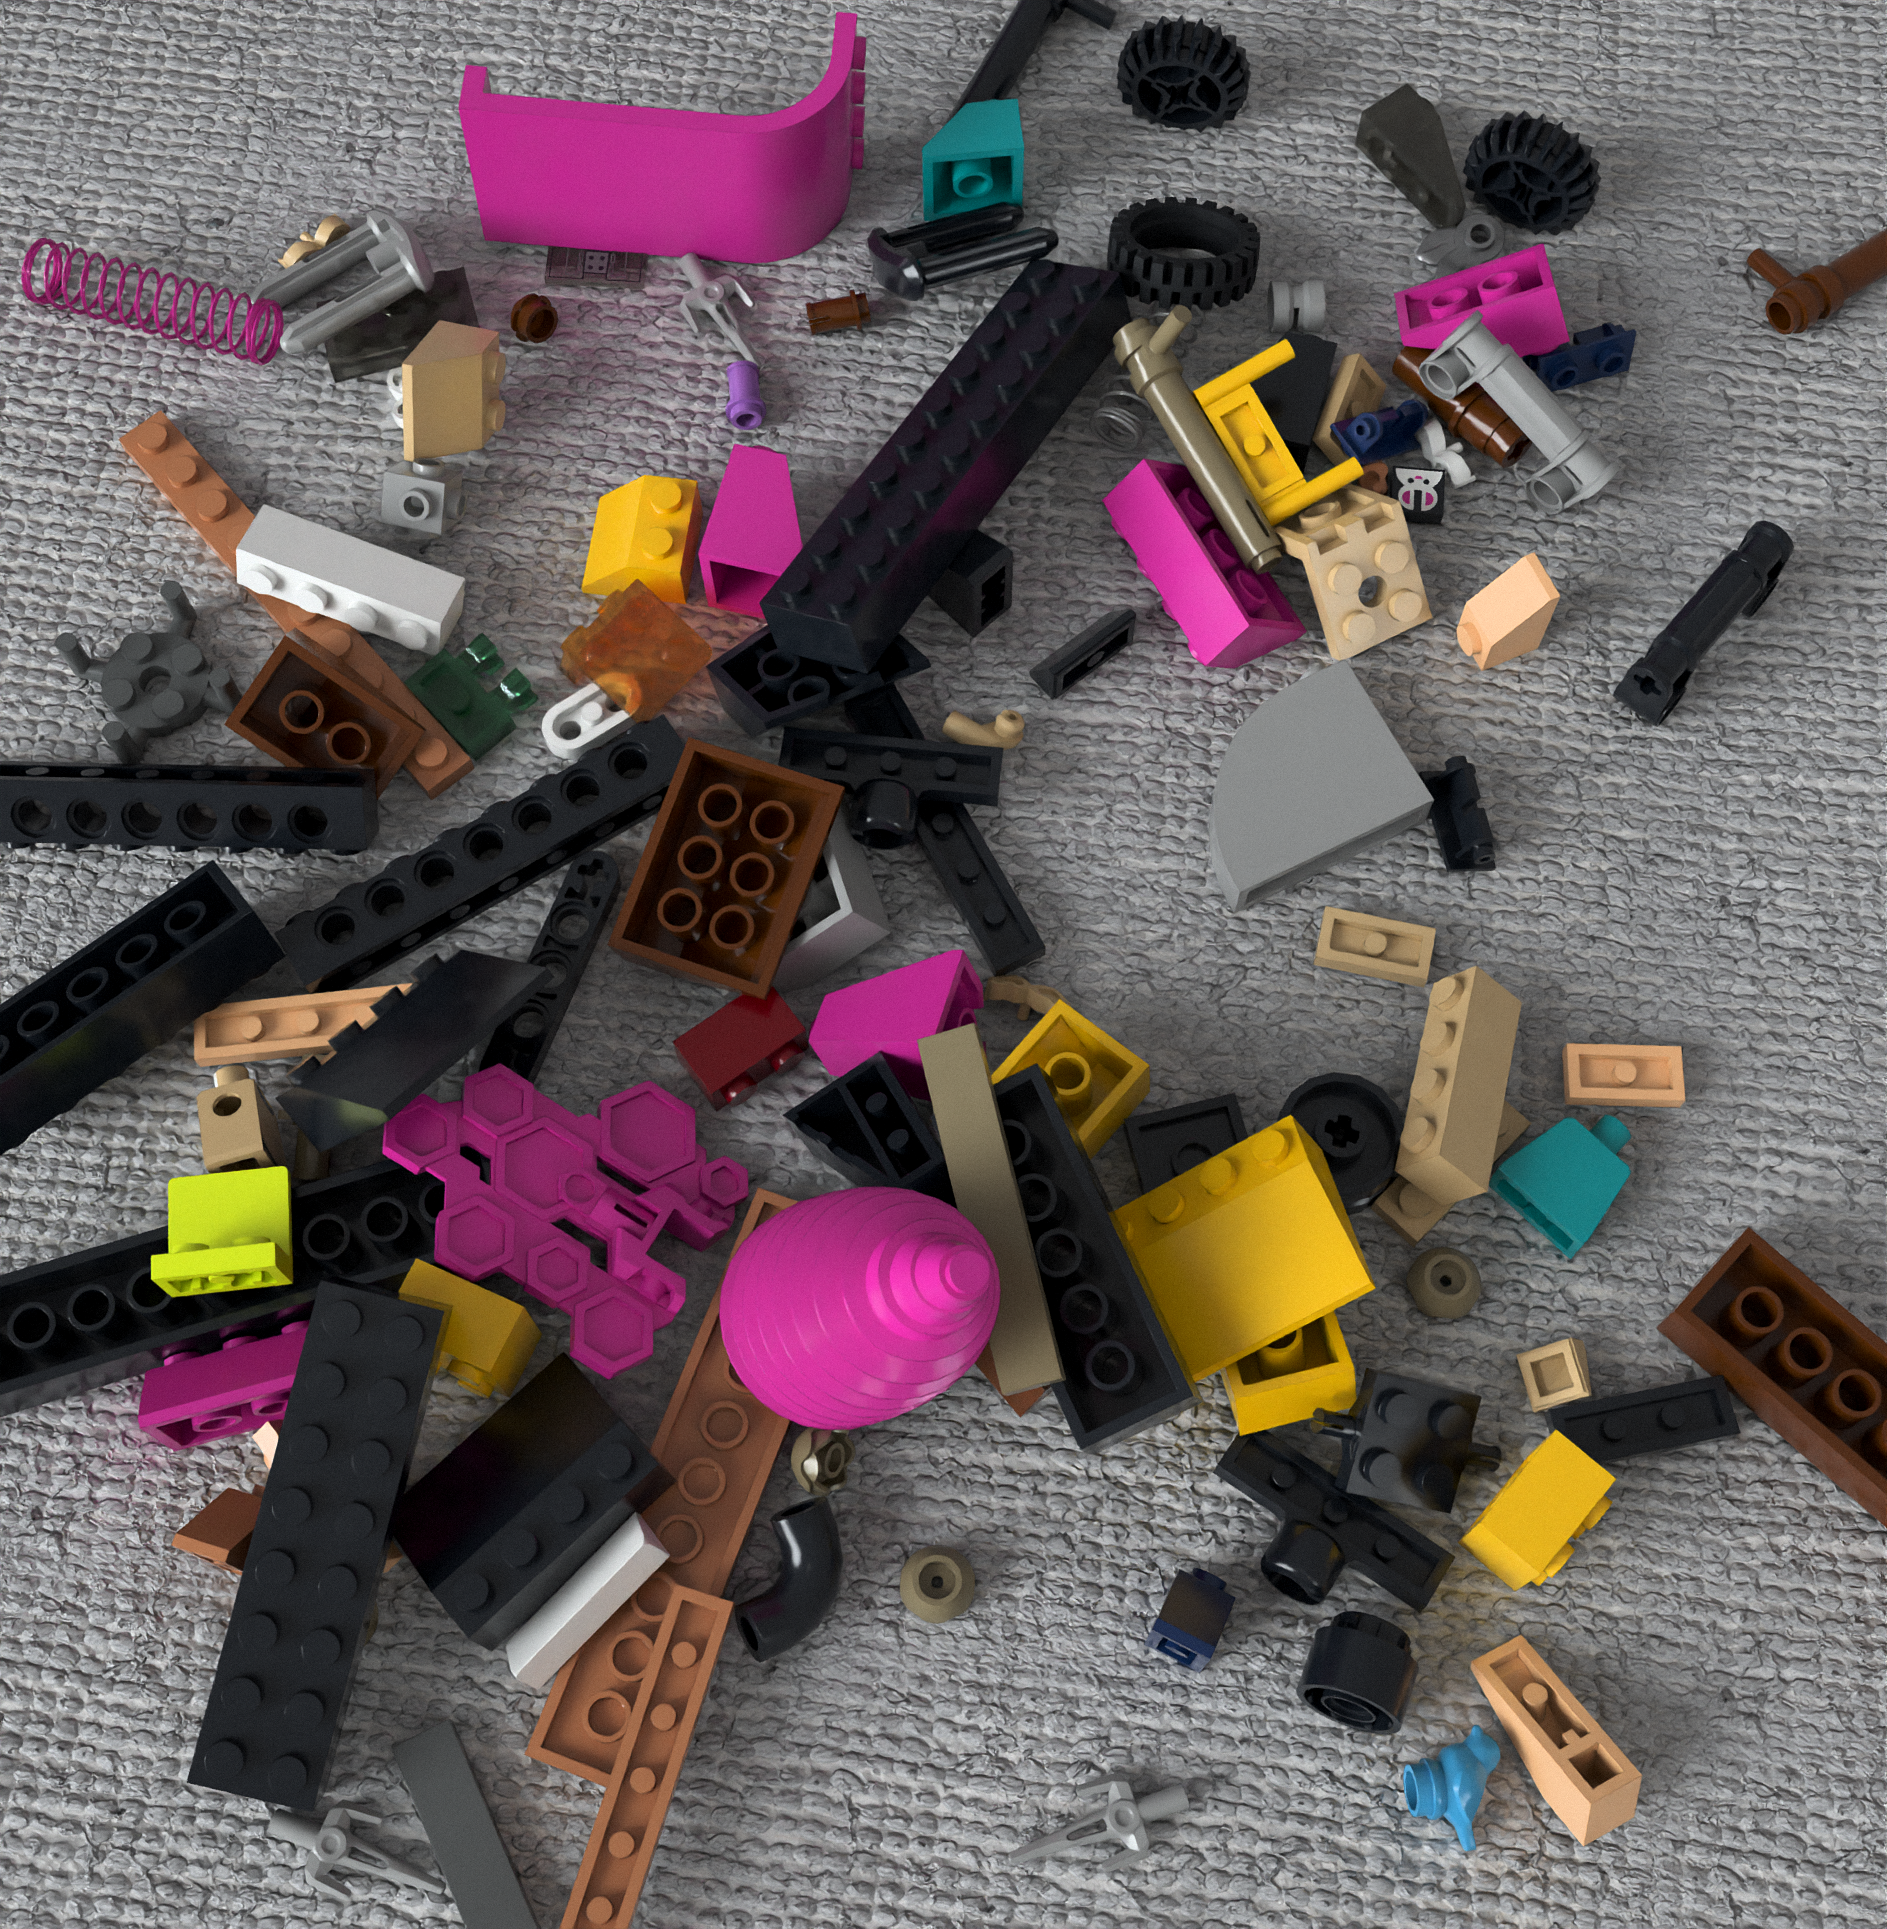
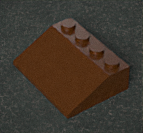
[607,737,846,1000]

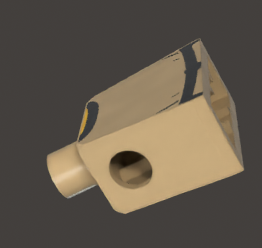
[196,1065,292,1188]

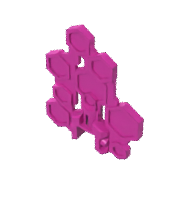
[382,1063,749,1380]

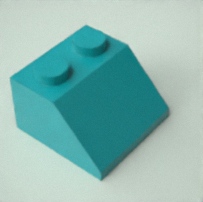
[922,99,1024,221]

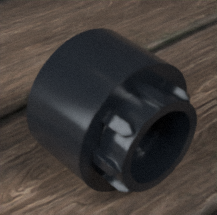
[1296,1611,1419,1734]

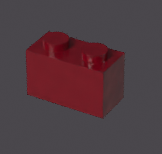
[672,986,809,1112]

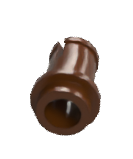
[805,289,871,336]

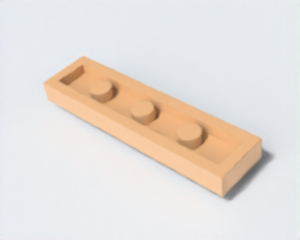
[194,983,413,1067]

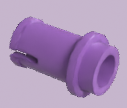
[725,360,766,430]

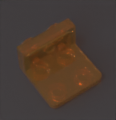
[559,578,712,723]

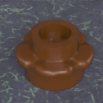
[510,293,558,343]

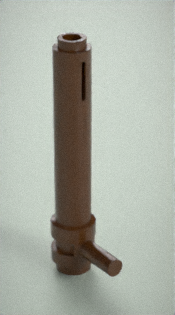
[1746,228,1887,335]

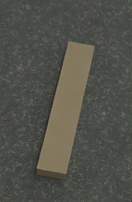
[917,1023,1066,1396]

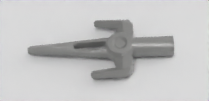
[679,253,762,370]
[1008,1772,1190,1873]
[268,1799,446,1900]

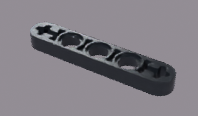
[479,851,622,1084]

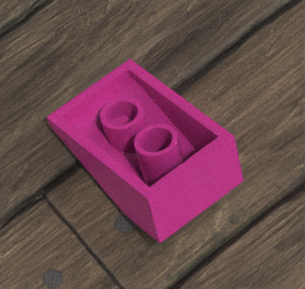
[1394,243,1570,357]

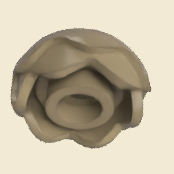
[1406,1247,1481,1319]
[791,1427,856,1497]
[900,1545,975,1624]

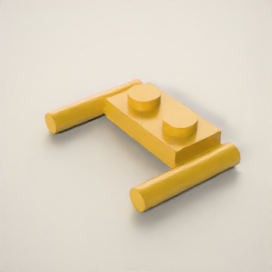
[1192,339,1364,526]

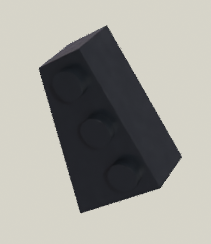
[783,1051,957,1209]

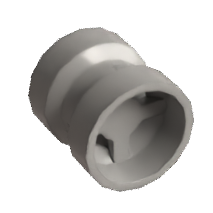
[1267,279,1325,333]

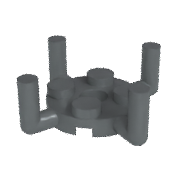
[55,581,243,764]

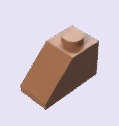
[171,1484,265,1576]

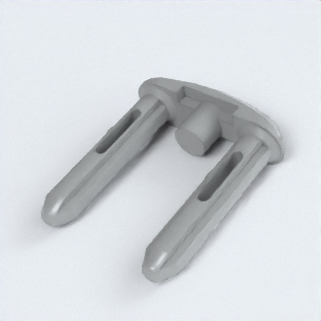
[250,210,435,354]

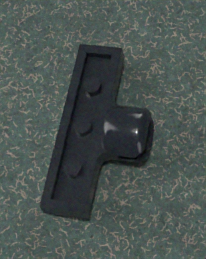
[778,727,1003,850]
[1213,1430,1455,1613]

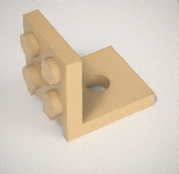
[1272,483,1432,661]

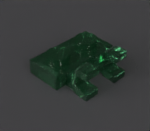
[404,632,539,762]

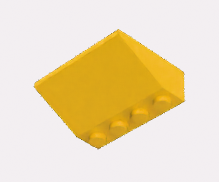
[1115,1115,1376,1382]

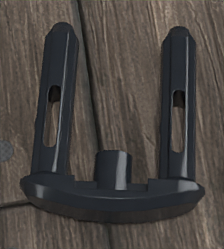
[867,201,1059,301]

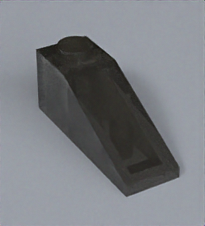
[1355,83,1466,229]

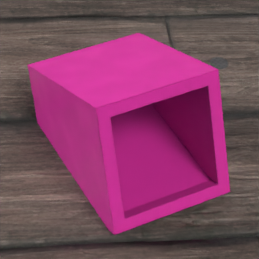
[698,444,803,619]

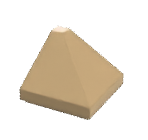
[1516,1337,1592,1413]

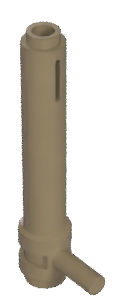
[1112,305,1284,575]

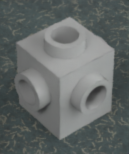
[381,458,467,538]

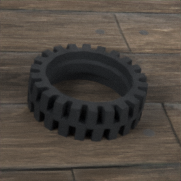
[1107,197,1260,311]

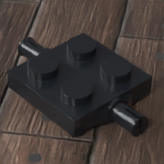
[1311,1368,1502,1514]

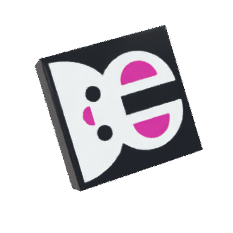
[1389,466,1445,524]

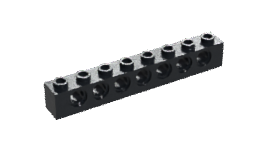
[274,714,685,994]
[0,761,379,856]

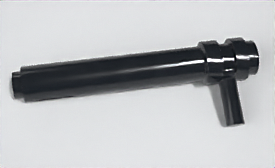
[941,0,1118,129]

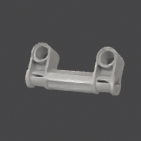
[1419,309,1621,515]

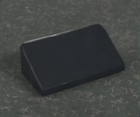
[1029,608,1136,700]

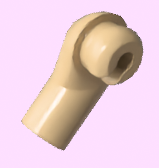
[942,710,1025,751]

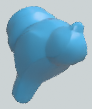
[1403,1725,1501,1851]

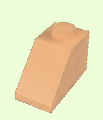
[1456,552,1561,671]

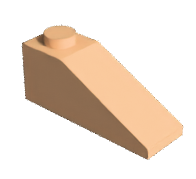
[1471,1635,1642,1847]

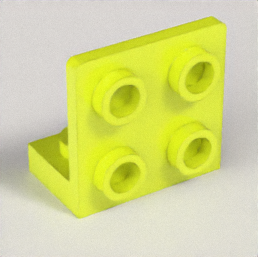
[151,1166,293,1297]

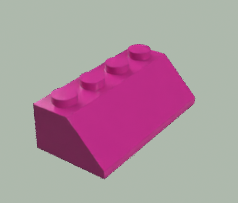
[1102,459,1307,669]
[138,1320,310,1451]

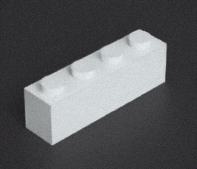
[236,504,465,657]

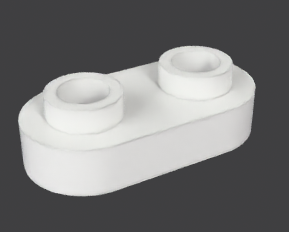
[542,673,644,759]

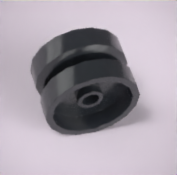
[1276,1072,1404,1215]

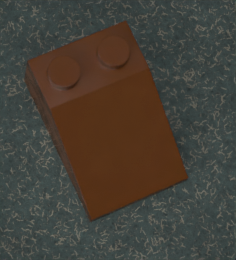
[224,628,427,800]

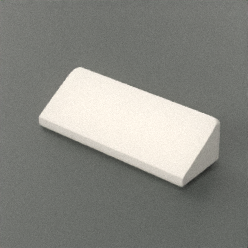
[505,1512,670,1690]

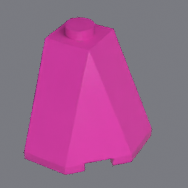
[808,950,987,1102]

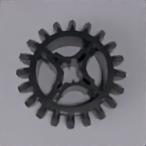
[1117,15,1251,133]
[1462,110,1601,236]

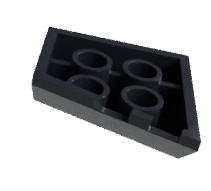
[705,625,931,738]

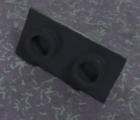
[1419,756,1498,872]

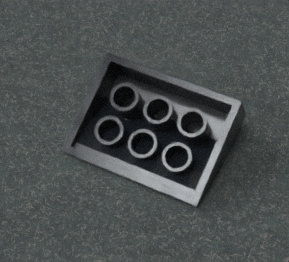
[275,950,555,1153]
[393,1351,677,1652]

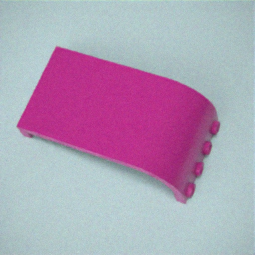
[458,12,866,263]

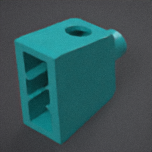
[1489,1115,1632,1260]

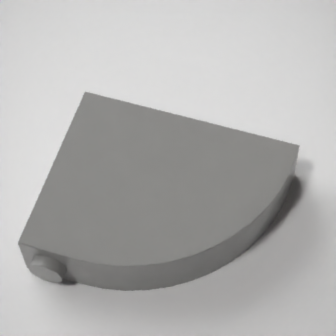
[1208,659,1434,914]

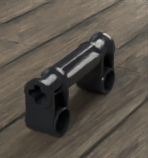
[1612,521,1794,727]

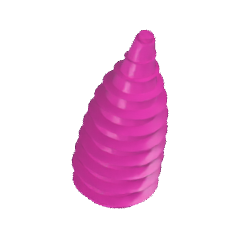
[719,1187,1001,1430]

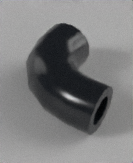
[734,1497,844,1663]

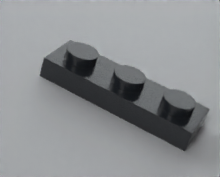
[1544,1375,1741,1465]

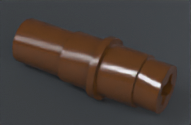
[1392,346,1533,468]

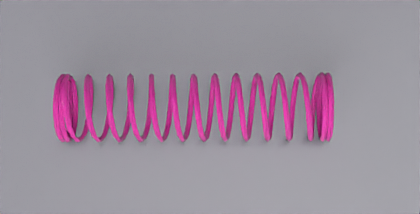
[21,237,284,366]

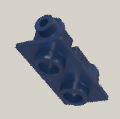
[1523,322,1637,392]
[1330,399,1429,467]

